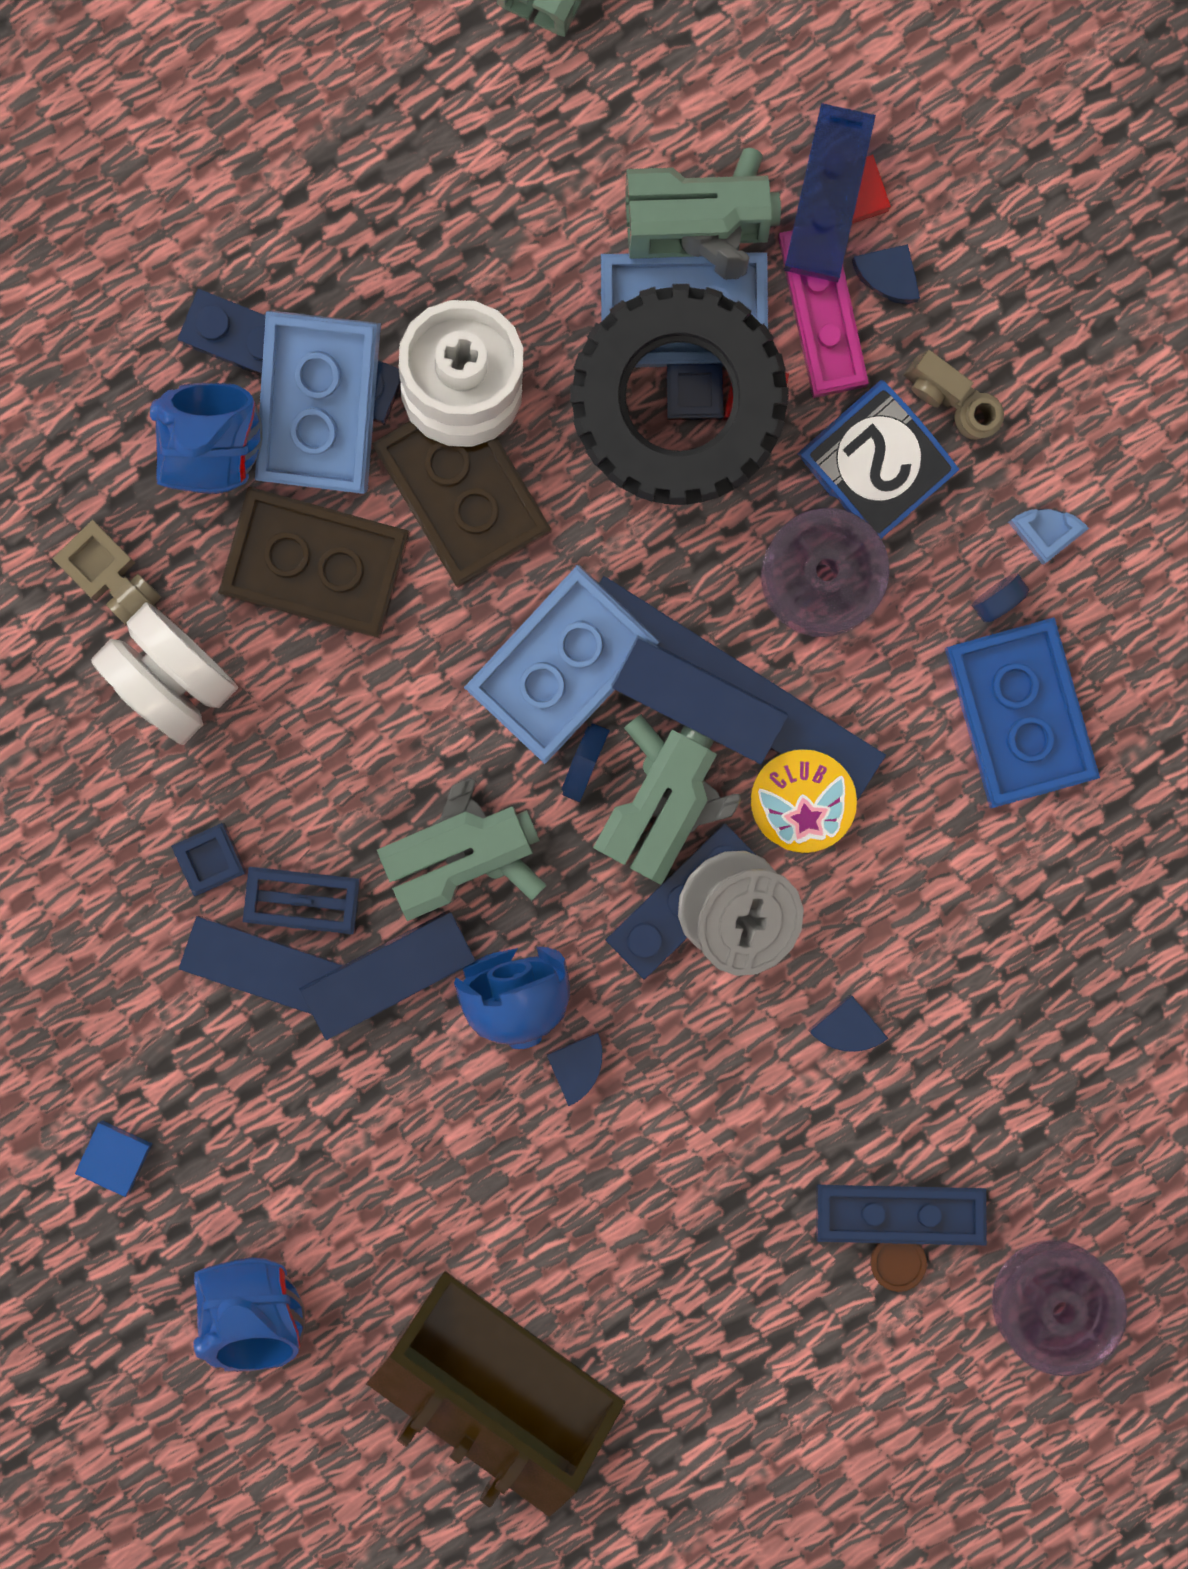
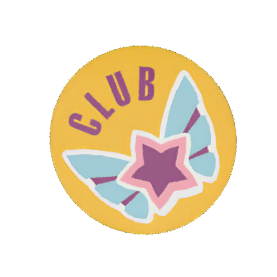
[751,749,857,853]

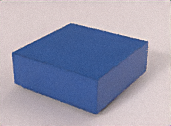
[75,1120,153,1197]

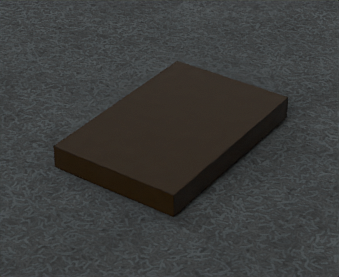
[371,421,552,588]
[218,486,410,639]

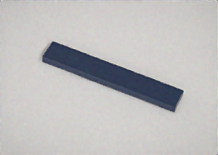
[599,576,886,801]

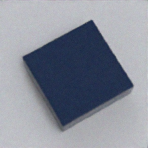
[667,363,723,420]
[171,823,247,897]

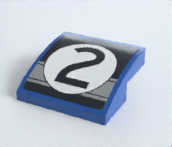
[797,380,960,543]

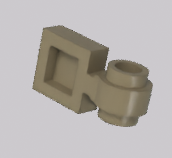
[903,350,1004,440]
[52,520,162,626]

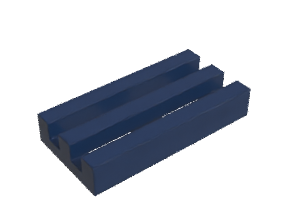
[243,867,361,934]

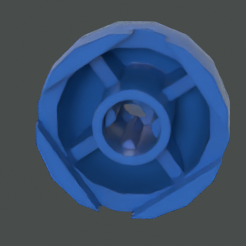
[454,947,570,1049]

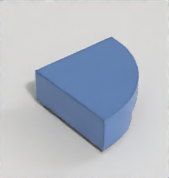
[1008,509,1089,565]

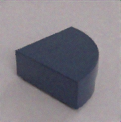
[852,244,920,304]
[561,723,610,802]
[808,994,888,1052]
[547,1031,602,1106]

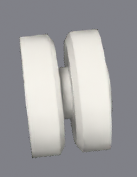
[399,300,523,447]
[91,602,238,745]

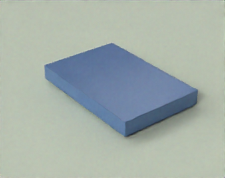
[601,252,768,367]
[255,311,381,494]
[464,565,661,764]

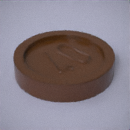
[870,1243,927,1292]

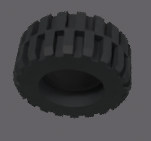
[570,284,789,505]

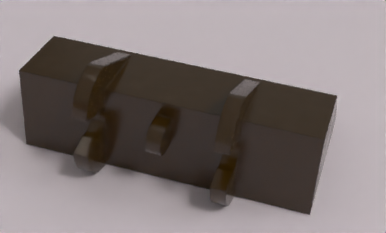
[366,1271,626,1517]

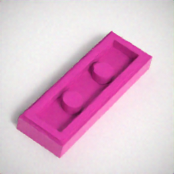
[778,222,869,398]

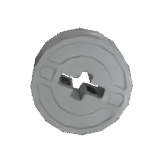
[678,851,804,976]

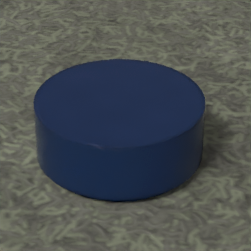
[972,573,1029,622]

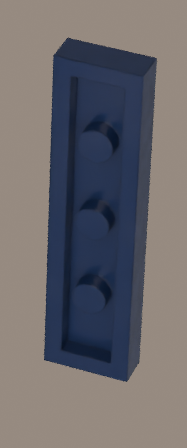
[177,289,401,425]

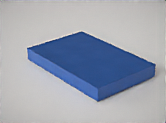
[945,617,1100,808]

